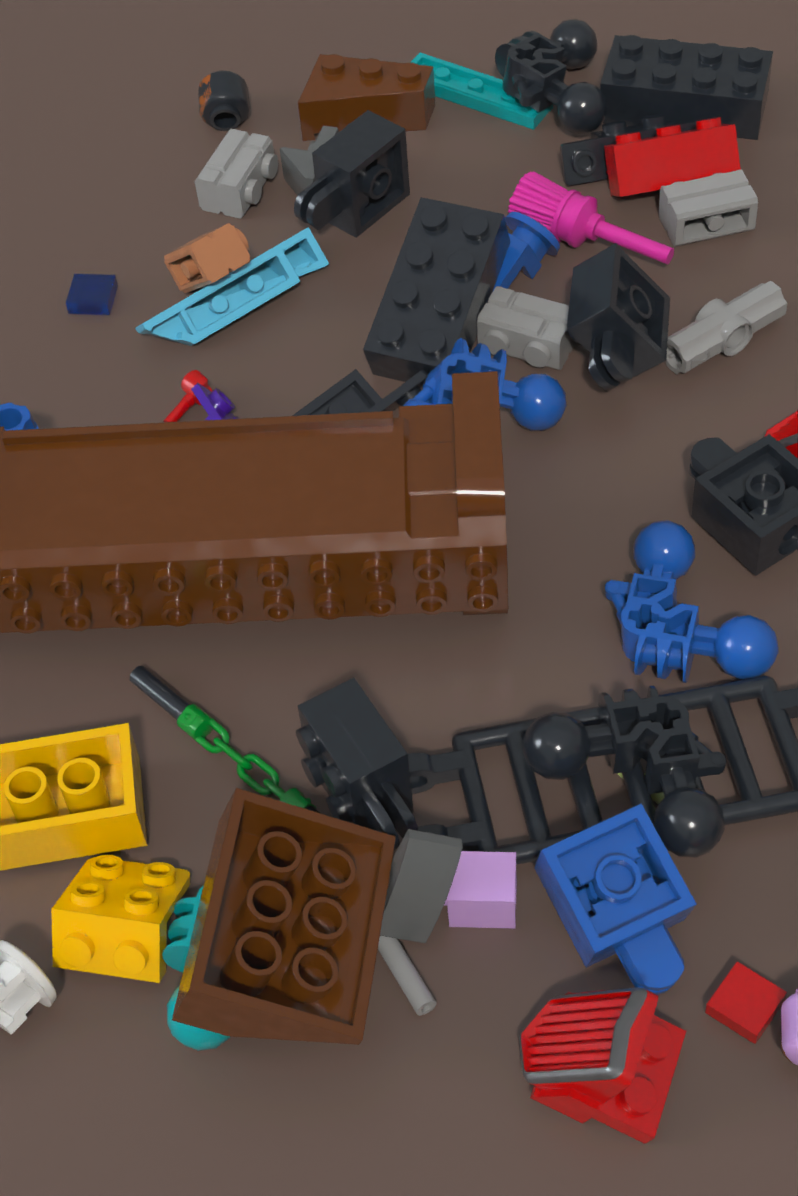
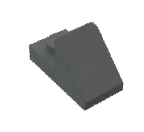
[280,126,339,195]

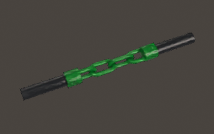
[129,665,322,814]

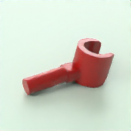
[163,370,212,422]

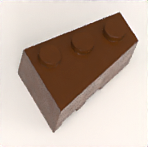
[298,54,436,141]

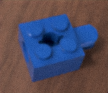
[534,803,697,995]

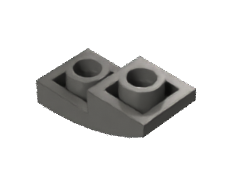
[380,829,463,943]

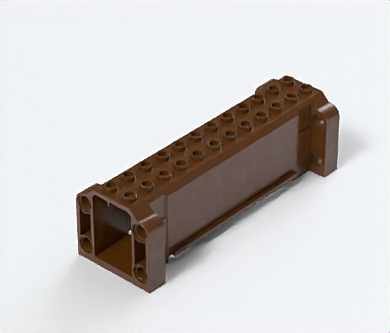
[0,371,509,634]

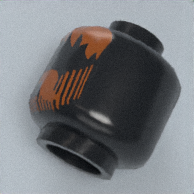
[198,70,250,131]

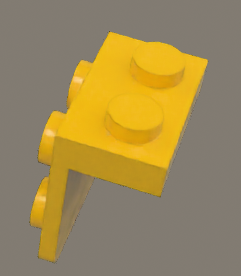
[51,855,190,983]

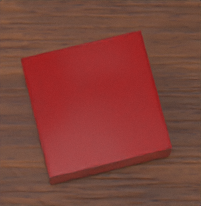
[705,961,787,1044]

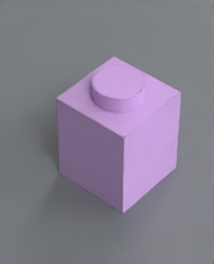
[444,851,517,929]

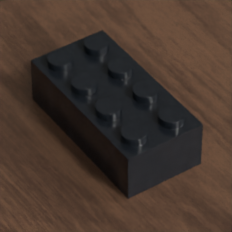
[600,35,773,140]
[363,197,510,382]

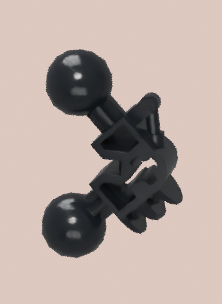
[495,19,607,134]
[523,686,726,858]

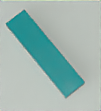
[411,52,553,130]

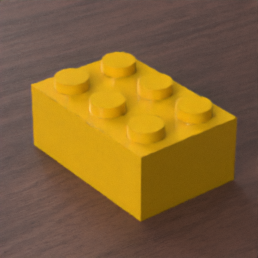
[0,723,147,871]

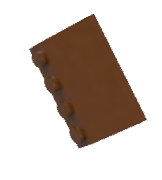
[172,788,396,1045]

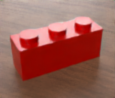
[604,117,741,197]

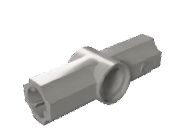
[666,281,787,375]

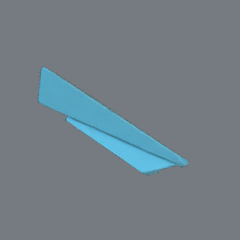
[135,227,329,346]

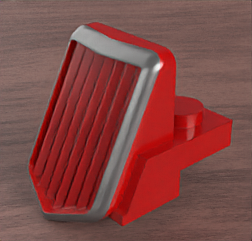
[519,987,686,1144]

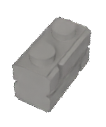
[195,129,278,219]
[659,169,758,247]
[477,286,576,371]

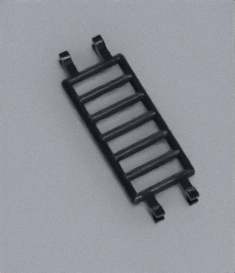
[408,676,798,865]

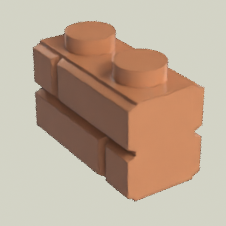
[164,223,250,293]

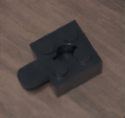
[294,110,410,238]
[566,243,670,390]
[689,434,798,576]
[296,678,418,850]

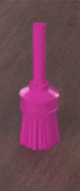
[508,171,674,265]

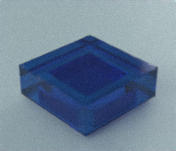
[66,274,118,315]

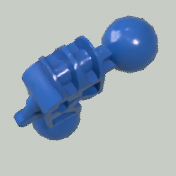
[403,338,567,431]
[605,520,779,683]

